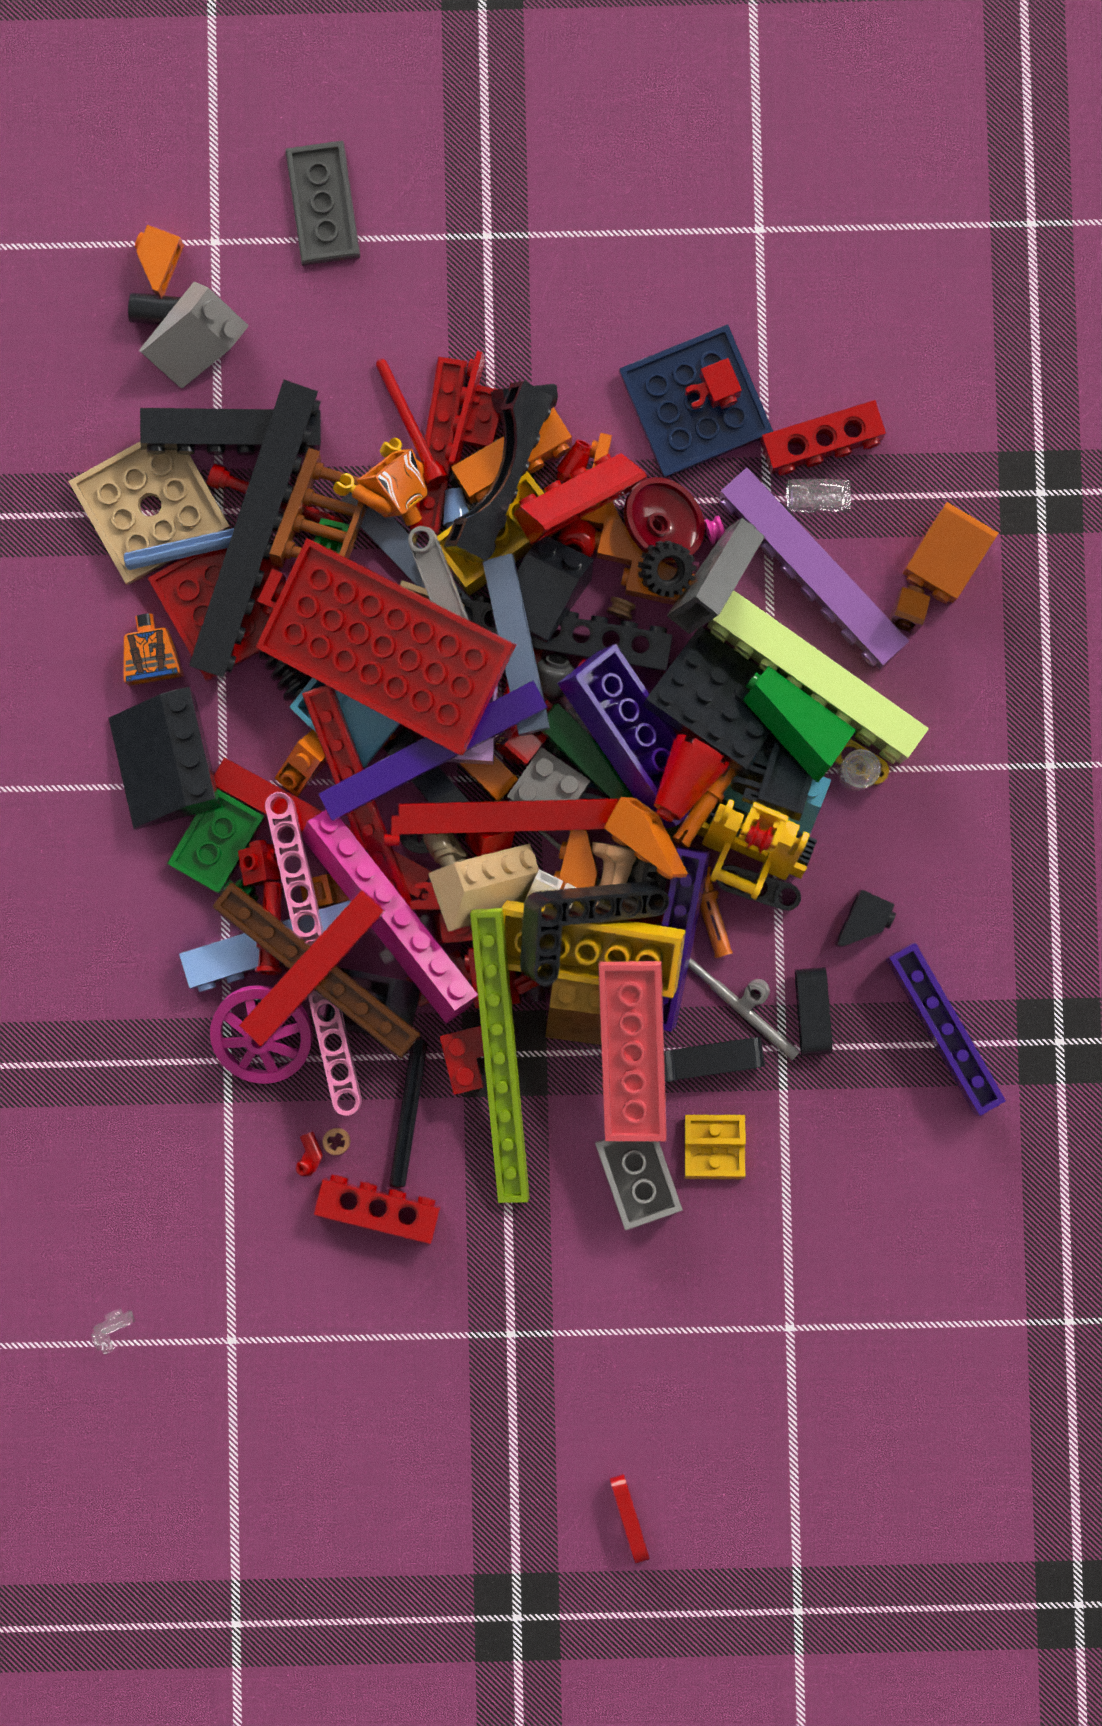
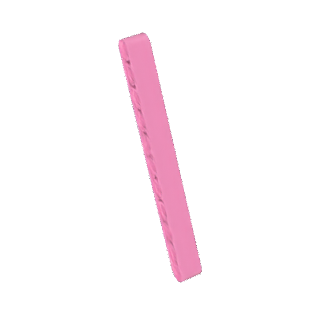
[265,792,362,1116]

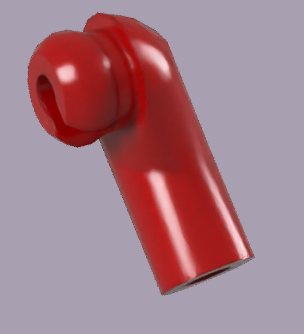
[296,1131,323,1177]

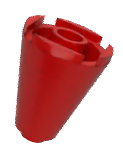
[654,734,729,822]

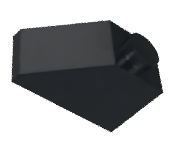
[834,890,896,947]

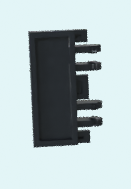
[730,732,813,821]

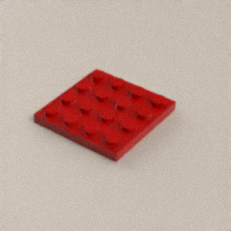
[148,548,286,682]

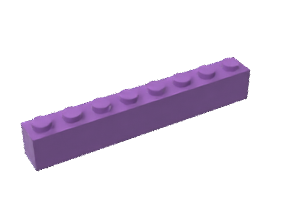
[719,467,909,669]

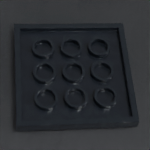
[642,626,771,775]

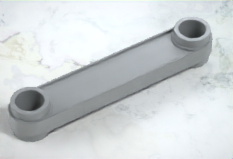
[408,526,469,620]

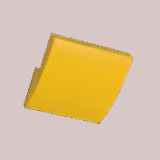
[685,1115,746,1179]

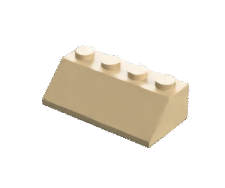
[428,843,539,932]

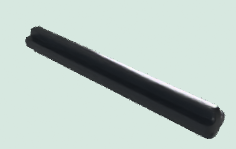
[389,1039,428,1188]

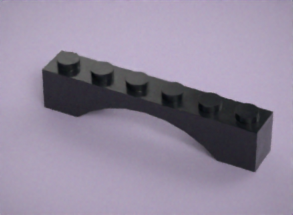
[444,381,553,562]

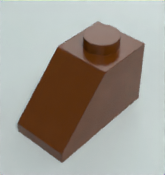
[889,585,930,634]

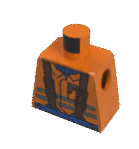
[123,613,184,686]

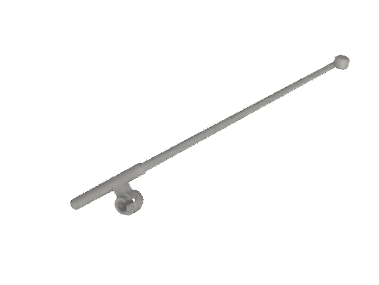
[538,831,799,1060]

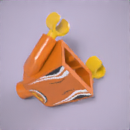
[333,438,427,526]

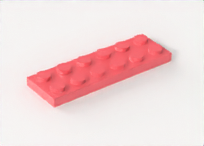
[599,961,667,1141]

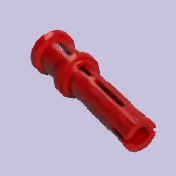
[255,882,283,975]

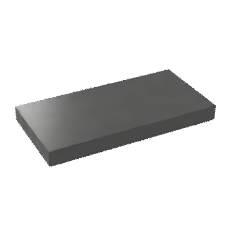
[285,140,360,266]

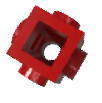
[238,840,282,886]

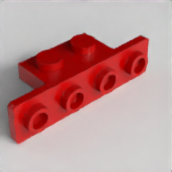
[445,351,501,470]

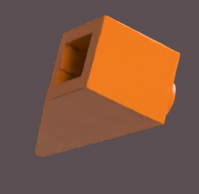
[604,797,688,879]
[554,830,599,889]

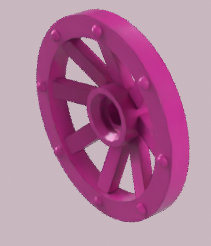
[210,985,313,1084]

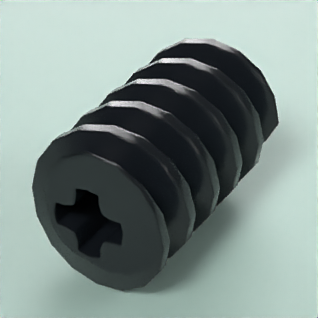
[259,651,312,701]

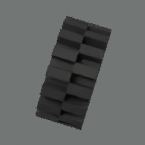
[638,541,697,598]

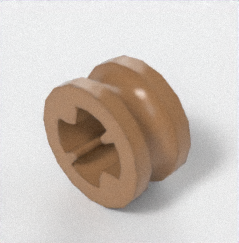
[606,597,636,620]
[323,1128,351,1155]

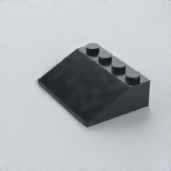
[108,687,221,830]

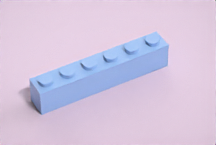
[179,900,359,992]

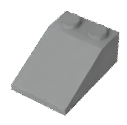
[139,281,249,388]

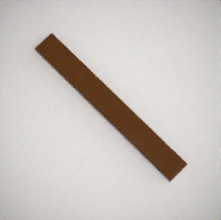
[212,883,421,1059]

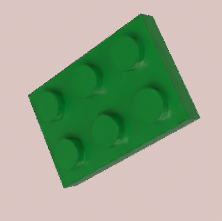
[167,789,265,894]

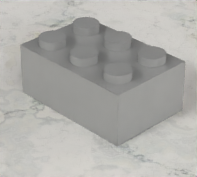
[595,1139,682,1230]

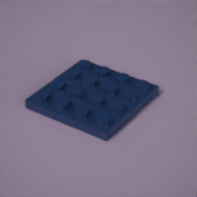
[619,324,773,478]

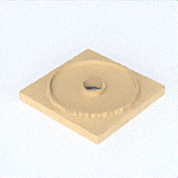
[68,442,231,586]

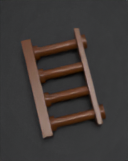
[269,448,373,568]

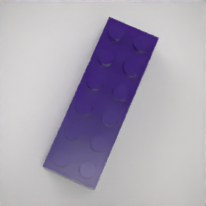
[557,644,693,829]

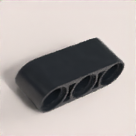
[717,864,801,911]
[795,967,832,1056]

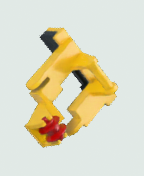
[697,799,817,900]

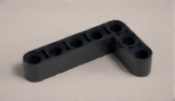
[520,882,669,986]

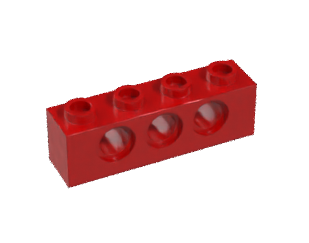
[760,400,886,476]
[314,1174,441,1244]

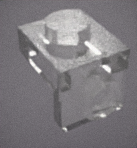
[91,1308,135,1355]

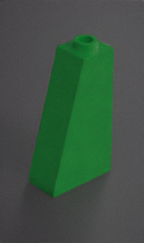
[743,666,856,782]

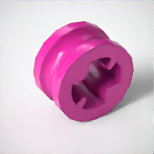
[704,516,725,545]

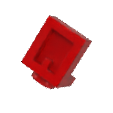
[257,569,286,616]

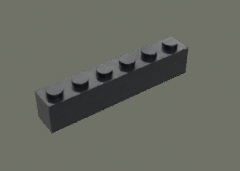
[140,408,321,456]

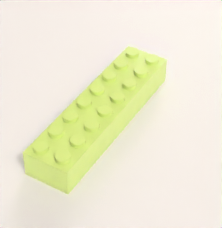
[707,590,929,764]

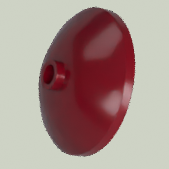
[624,477,705,563]

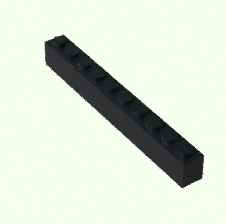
[189,380,321,678]

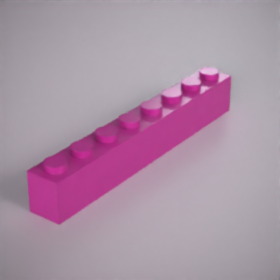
[302,810,478,1023]

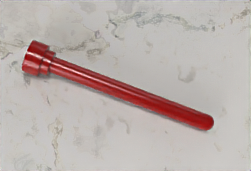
[376,359,449,487]
[207,463,344,523]

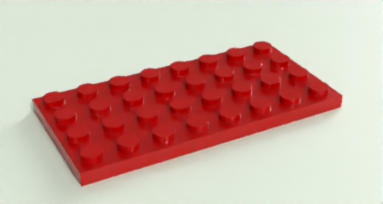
[255,538,516,755]

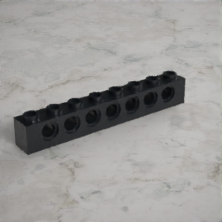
[458,592,672,671]

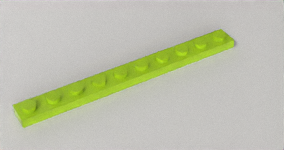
[470,908,530,1203]

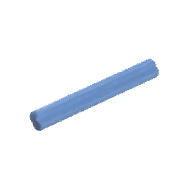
[123,528,234,570]

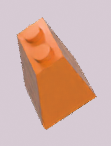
[902,502,998,604]

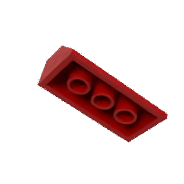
[513,453,647,545]

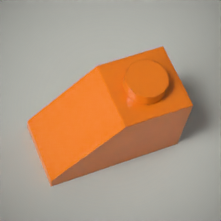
[135,225,184,299]

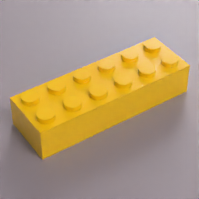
[501,900,686,998]

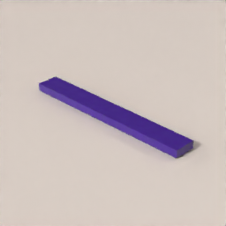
[319,680,548,821]

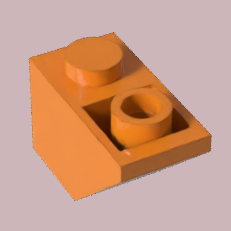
[275,729,327,797]

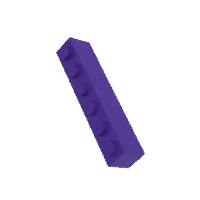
[662,846,711,1032]
[885,943,1006,1116]

